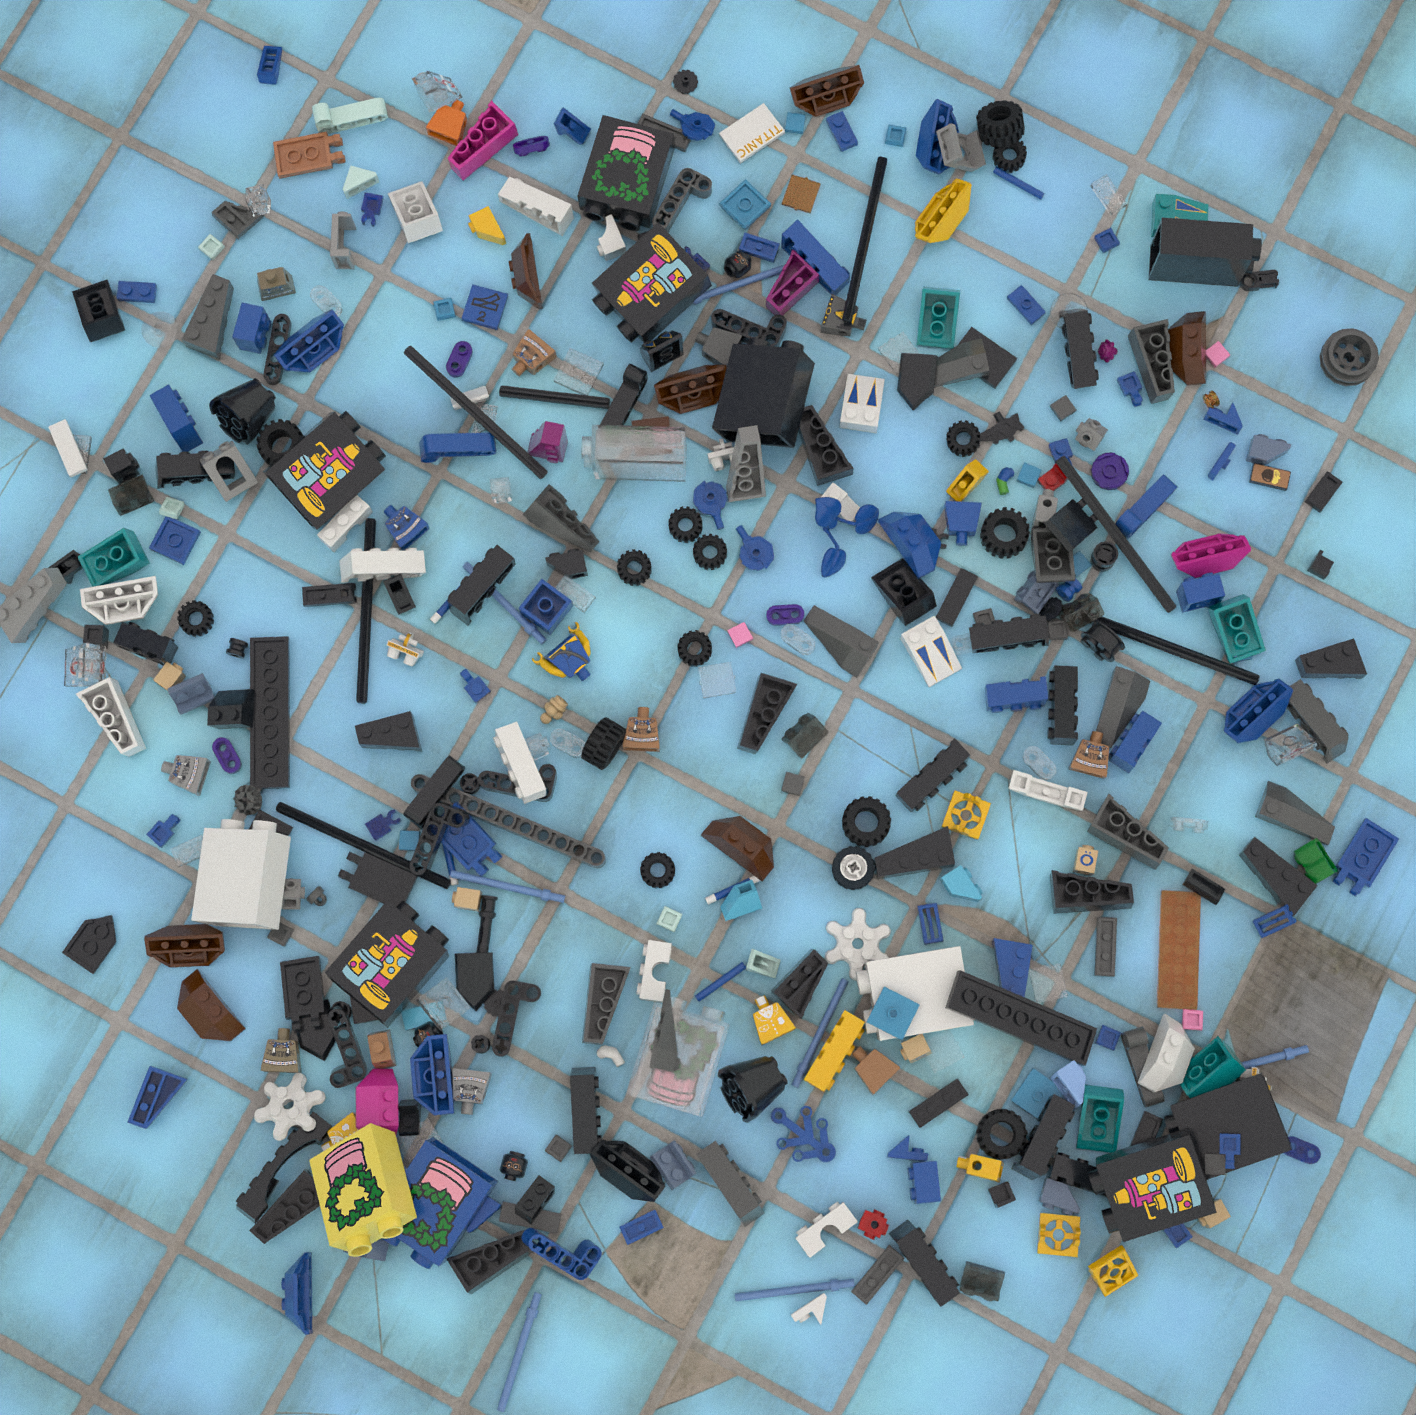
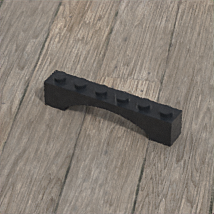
[236,1112,332,1224]

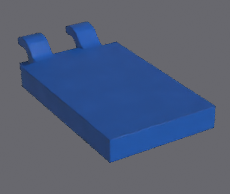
[431,802,503,877]
[1332,818,1399,897]

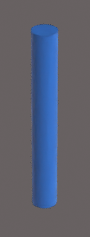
[993,166,1045,200]
[695,962,746,1002]

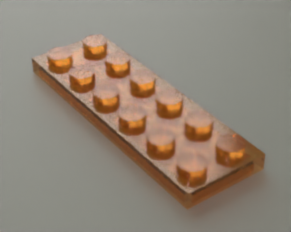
[1157,890,1201,1010]

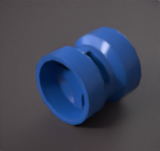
[1056,578,1083,602]

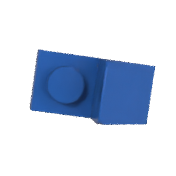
[554,107,591,145]
[1203,402,1243,435]
[887,1135,928,1161]

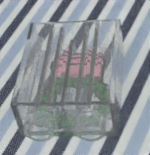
[581,425,687,482]
[626,996,730,1118]

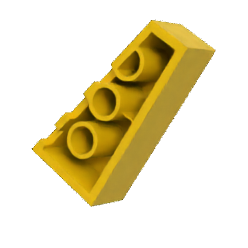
[804,1010,865,1093]

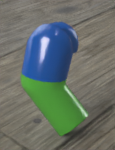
[996,467,1014,495]

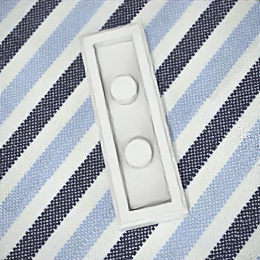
[48,419,88,477]

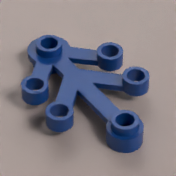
[771,1106,836,1162]

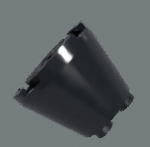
[209,378,276,445]
[718,1056,788,1123]

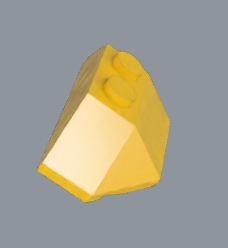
[915,178,972,243]

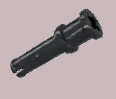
[476,895,498,953]

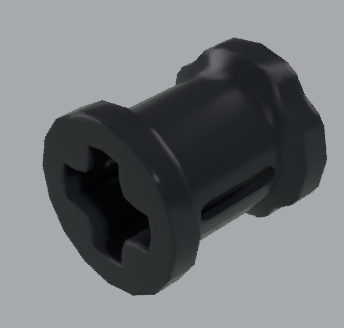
[471,1035,490,1054]

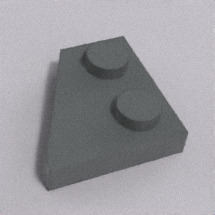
[211,201,264,239]

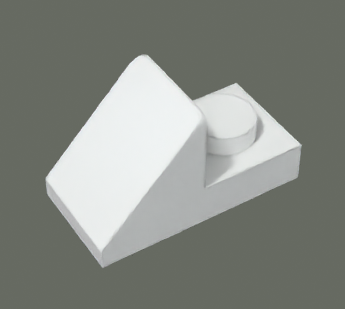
[790,1293,827,1325]

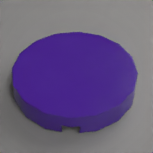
[1091,452,1129,490]

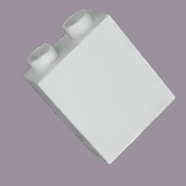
[191,819,291,930]
[856,946,974,1041]

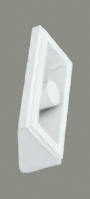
[450,386,489,410]

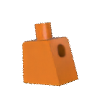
[426,99,467,146]

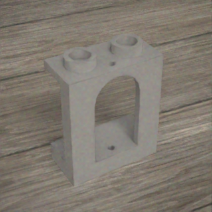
[936,123,986,172]
[330,211,356,269]
[200,441,258,502]

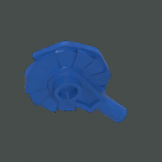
[670,109,715,141]
[693,481,727,530]
[736,525,774,571]

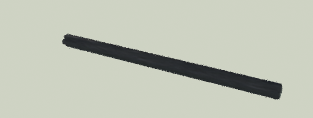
[842,156,887,323]
[404,346,548,479]
[1056,456,1176,613]
[356,518,376,704]
[1077,609,1260,685]
[276,802,451,889]

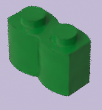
[1294,838,1338,884]

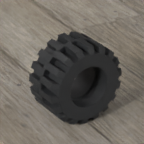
[976,100,1025,147]
[256,419,303,466]
[980,507,1030,559]
[581,717,626,770]
[842,796,891,847]
[976,1109,1028,1160]

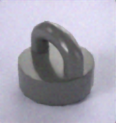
[306,886,327,906]

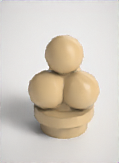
[540,695,568,724]

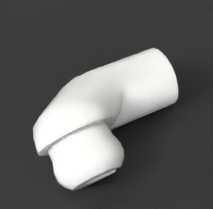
[597,1045,625,1067]

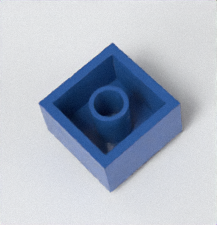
[232,302,271,354]
[1176,572,1225,613]
[518,579,573,635]
[907,1161,941,1204]

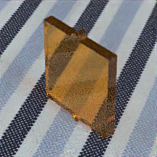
[782,175,821,214]

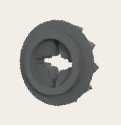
[233,785,262,816]

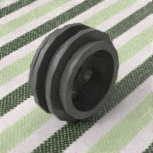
[1319,328,1379,386]

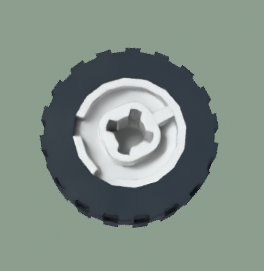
[832,846,875,890]

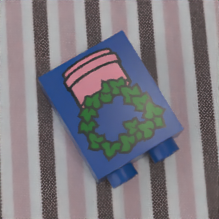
[382,1137,498,1269]

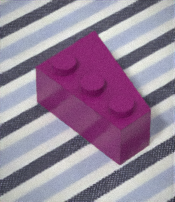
[766,250,819,315]
[527,421,568,463]

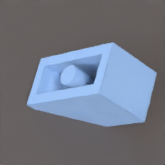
[1051,1060,1086,1110]

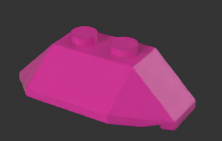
[1171,533,1251,578]
[355,1068,399,1135]

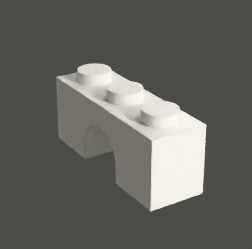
[317,495,373,553]
[636,940,672,1003]
[795,1201,858,1258]

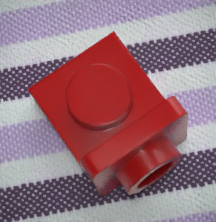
[1037,464,1068,491]

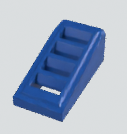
[257,46,282,85]
[466,1197,502,1233]

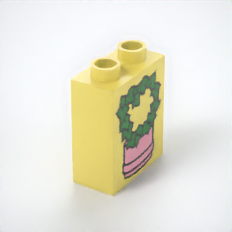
[309,1123,417,1257]

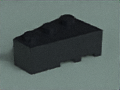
[113,622,178,666]
[1295,638,1367,679]
[355,711,422,752]
[771,949,828,1019]

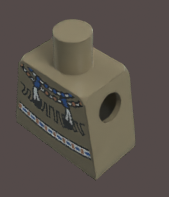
[257,267,296,301]
[261,1028,301,1073]

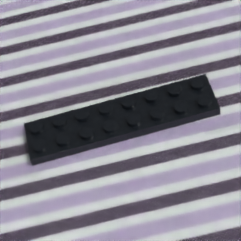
[250,636,290,789]
[945,970,1097,1066]

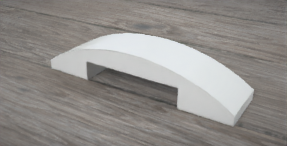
[1008,770,1088,811]

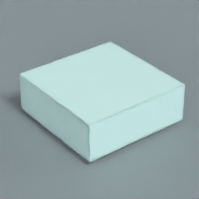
[198,234,225,260]
[159,497,184,519]
[657,906,682,932]

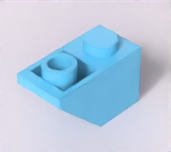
[940,865,983,902]
[720,880,762,921]

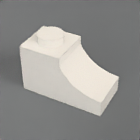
[597,214,626,261]
[821,483,860,525]

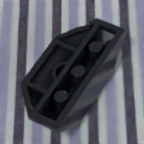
[590,1139,666,1202]

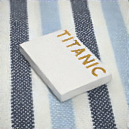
[719,103,785,164]

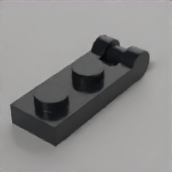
[302,583,357,607]

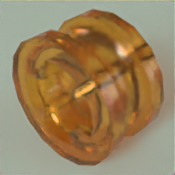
[1203,390,1220,409]

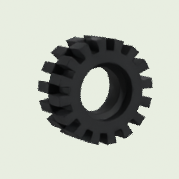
[992,140,1027,173]
[946,420,981,457]
[668,506,703,543]
[693,534,727,570]
[617,549,652,586]
[177,600,214,637]
[677,630,712,667]
[640,852,675,888]

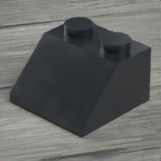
[207,689,254,729]

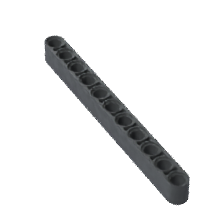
[411,774,606,869]

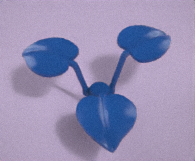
[815,497,879,578]

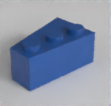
[149,384,203,452]
[985,676,1048,713]
[1109,710,1162,774]
[992,938,1033,997]
[128,1066,188,1129]

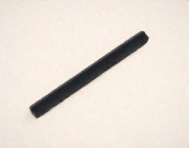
[499,386,610,409]

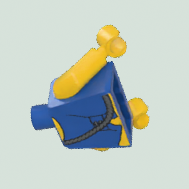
[532,622,591,681]

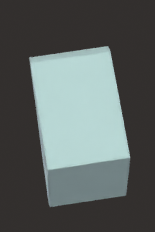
[343,165,379,199]
[746,949,780,978]

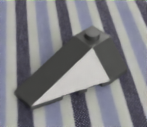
[804,605,879,678]
[1096,666,1150,748]
[1255,781,1335,845]
[649,989,681,1074]

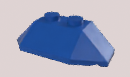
[915,99,959,175]
[274,309,344,373]
[878,512,941,579]
[1224,679,1293,743]
[410,1034,454,1116]
[281,1252,313,1335]

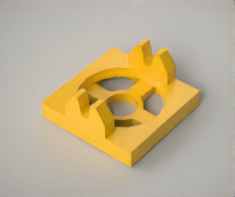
[942,790,991,840]
[1037,1213,1081,1257]
[1088,1245,1139,1297]

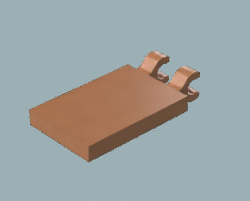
[273,132,346,179]

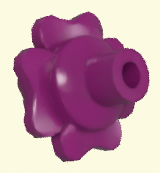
[1098,339,1118,362]

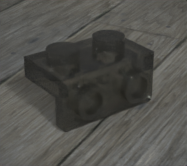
[1059,593,1104,632]
[781,713,829,759]
[960,1261,1005,1301]

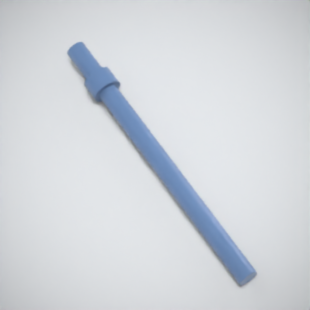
[692,265,783,305]
[462,562,547,645]
[450,870,566,903]
[791,978,849,1088]
[1241,1045,1309,1069]
[735,1279,855,1301]
[497,1292,542,1412]

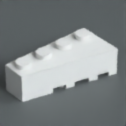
[498,176,574,236]
[339,548,426,583]
[76,677,146,757]

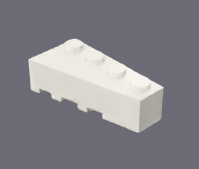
[493,722,546,804]

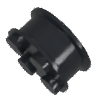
[1080,620,1125,662]

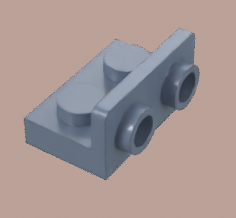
[1014,570,1059,614]
[167,673,214,715]
[650,1140,696,1190]

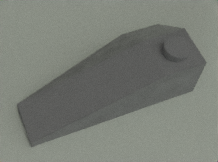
[934,338,990,388]
[523,484,599,552]

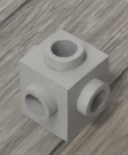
[1075,418,1108,451]
[281,878,305,910]

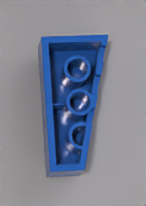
[781,219,850,295]

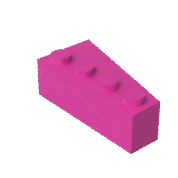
[447,100,518,180]

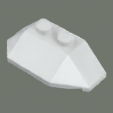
[80,576,158,625]
[1138,1014,1195,1093]

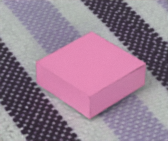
[1206,341,1230,368]
[727,622,753,648]
[1182,1009,1203,1031]

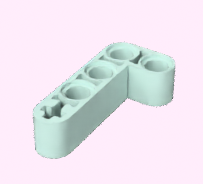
[312,98,388,134]

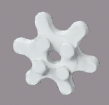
[824,908,891,981]
[254,1073,326,1141]

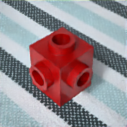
[857,1209,889,1240]

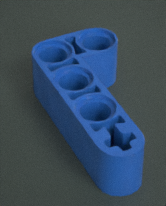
[419,433,496,463]
[1115,474,1178,539]
[522,1228,602,1280]

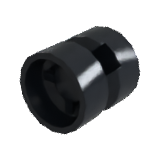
[1090,541,1118,572]

